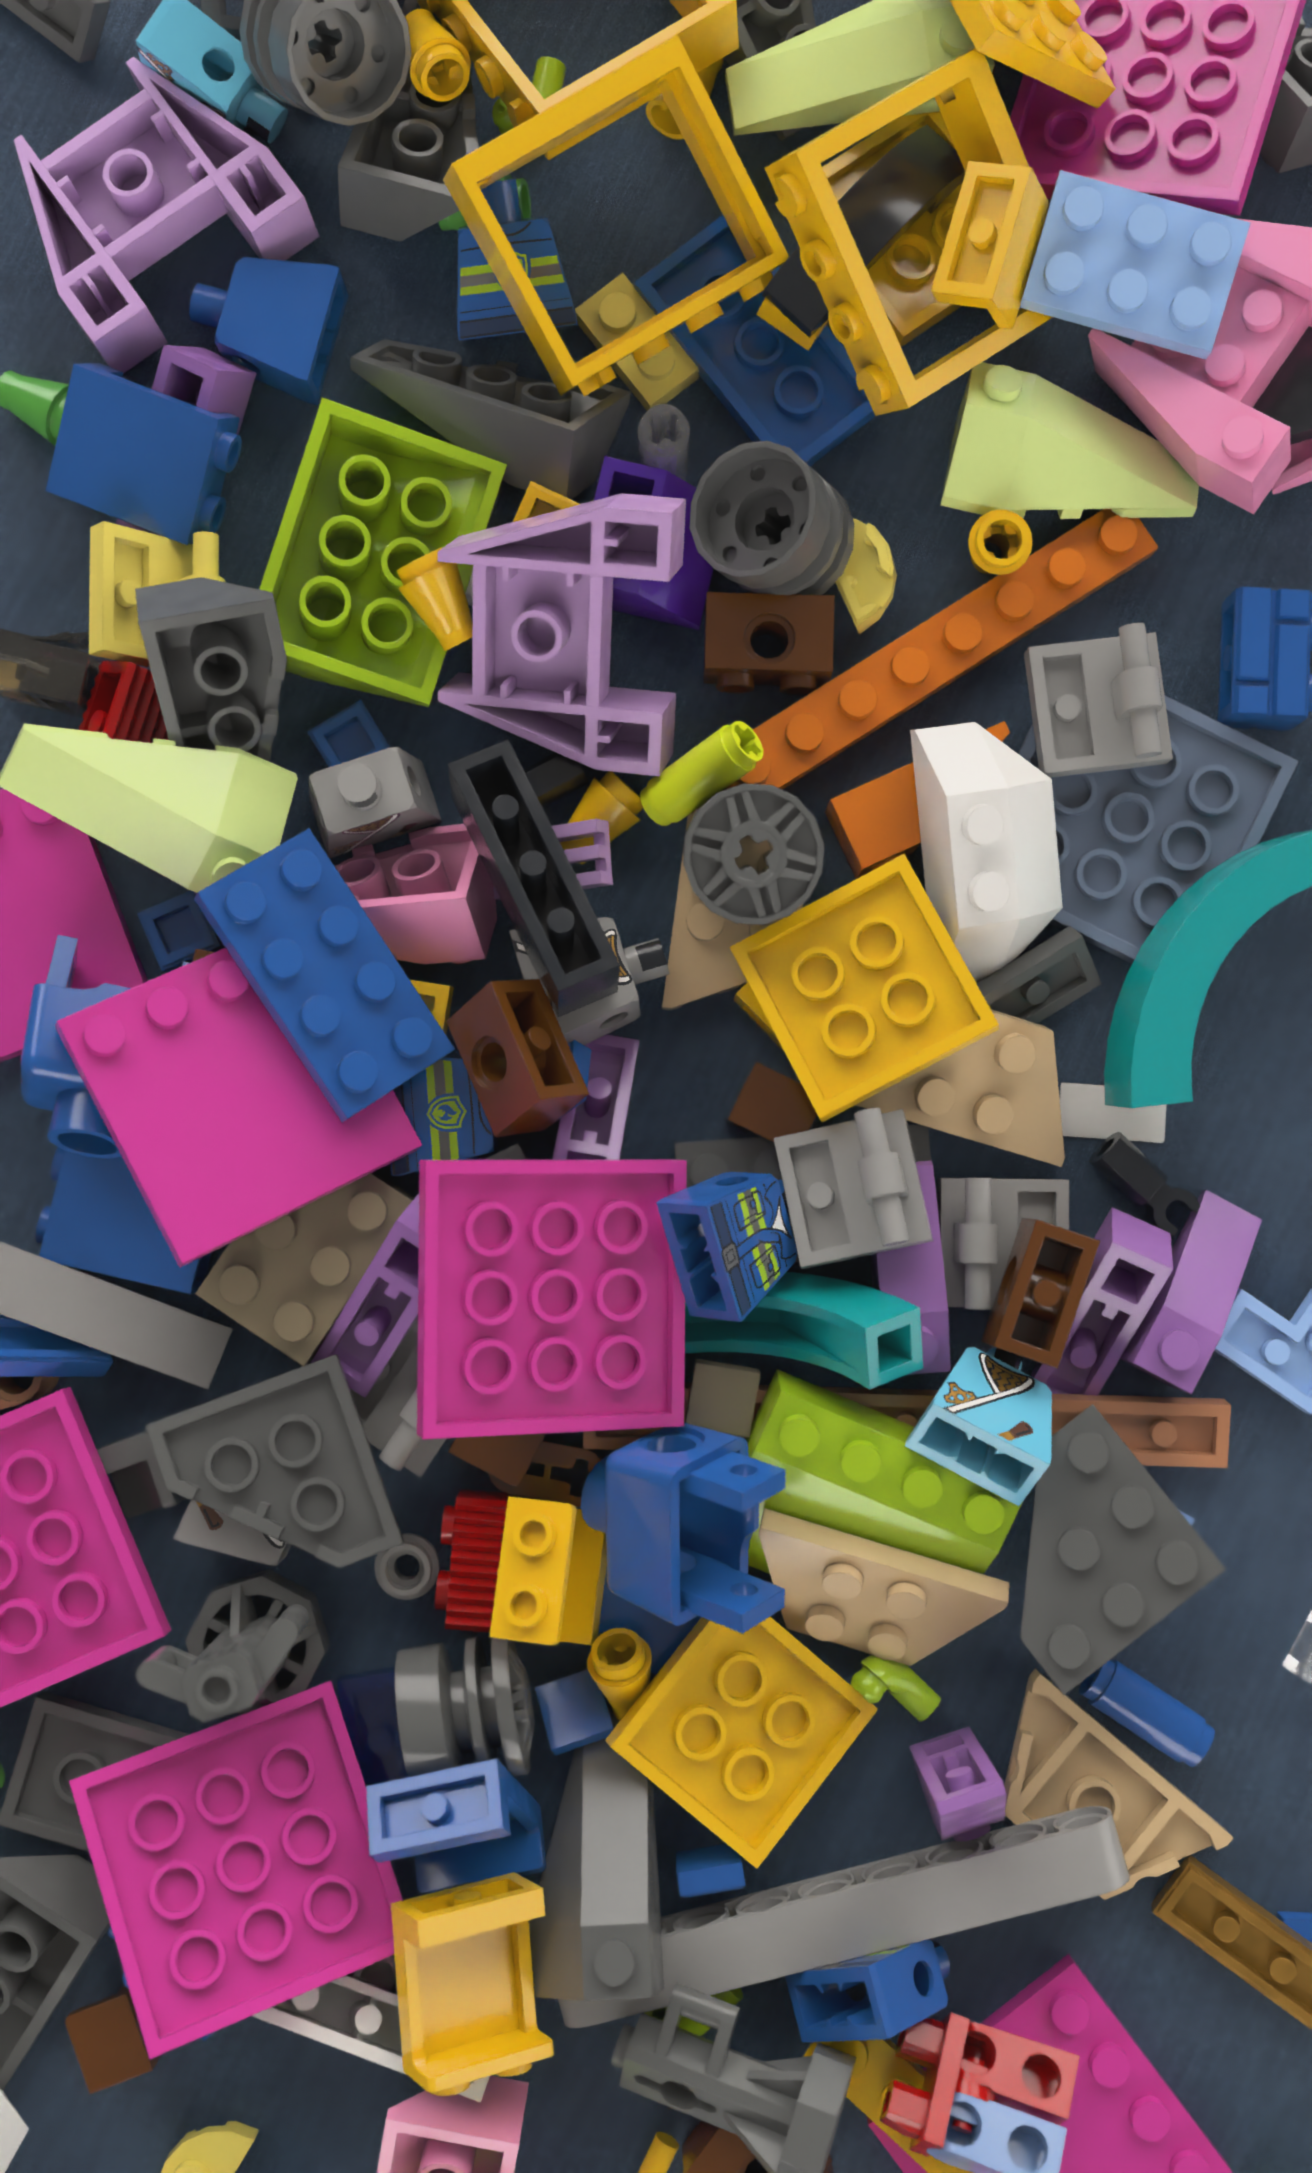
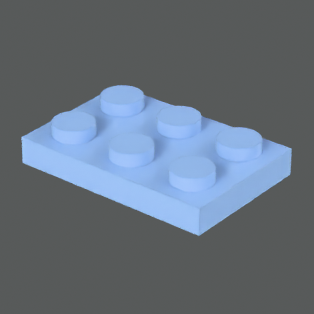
[1019,170,1250,360]

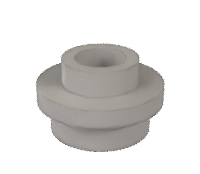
[374,1533,440,1600]

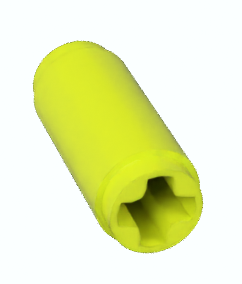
[640,721,763,826]

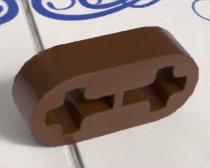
[488,1437,604,1507]

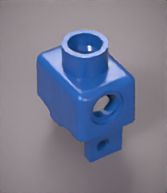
[21,935,189,1159]
[581,1422,785,1634]

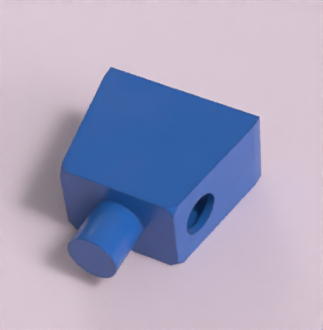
[189,257,349,406]

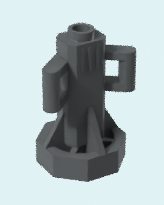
[136,1569,331,1722]
[611,1983,857,2173]

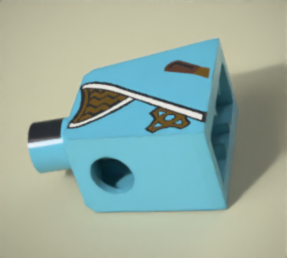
[136,0,288,143]
[905,1347,1052,1506]

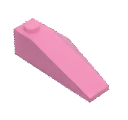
[335,824,497,964]
[377,2075,529,2173]

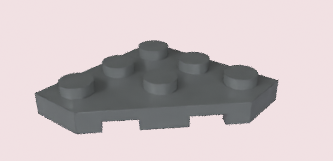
[145,1354,404,1568]
[1020,1404,1227,1695]

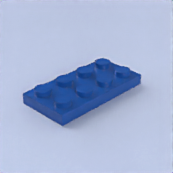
[634,215,875,466]
[194,828,455,1123]

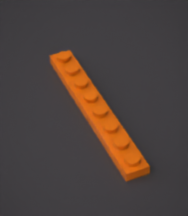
[723,509,1159,791]

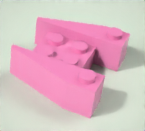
[1088,218,1312,514]

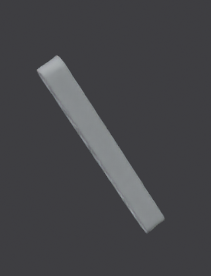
[558,1806,1130,2028]

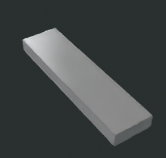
[0,1241,233,1389]

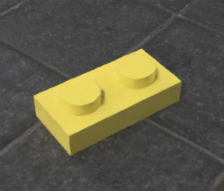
[575,273,699,415]

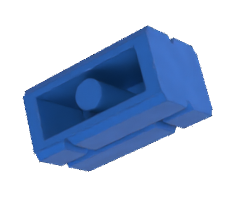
[1218,587,1312,731]

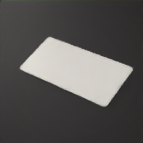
[1060,1083,1166,1143]

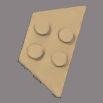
[662,807,803,1010]
[856,1009,1065,1167]
[758,1509,1010,1666]
[1004,1668,1233,1900]

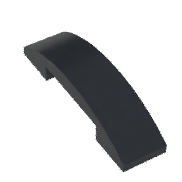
[762,125,965,338]

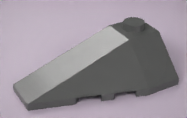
[338,0,479,242]
[350,339,631,500]
[529,1712,664,2001]
[0,1854,111,2091]

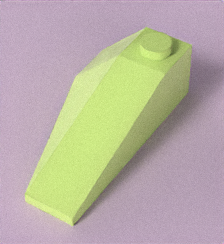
[725,0,995,136]
[940,362,1199,519]
[0,724,298,893]

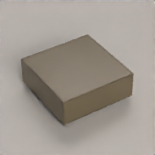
[685,1358,760,1437]

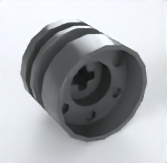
[239,0,412,126]
[690,441,854,595]
[683,784,824,925]
[395,1637,534,1777]

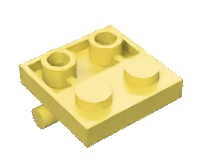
[89,521,225,667]

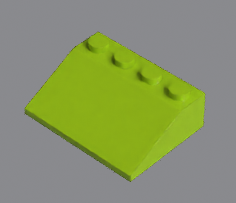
[259,397,507,707]
[745,1369,1024,1574]

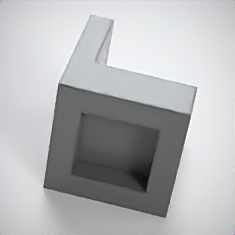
[97,1430,186,1518]

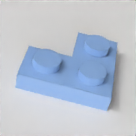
[1214,1288,1312,1415]

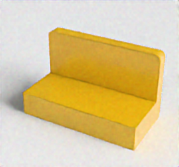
[931,161,1049,330]

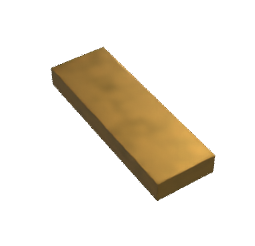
[1151,1855,1312,2030]

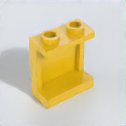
[490,1497,607,1645]
[391,1872,554,2096]

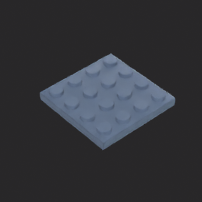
[1018,695,1299,964]

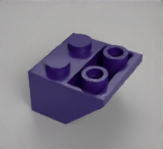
[594,456,714,630]

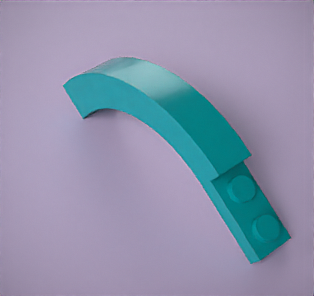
[1104,830,1312,1108]
[685,1272,923,1389]

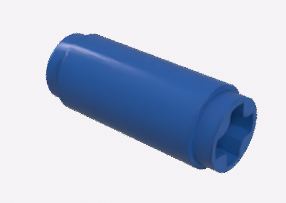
[1079,1659,1215,1767]

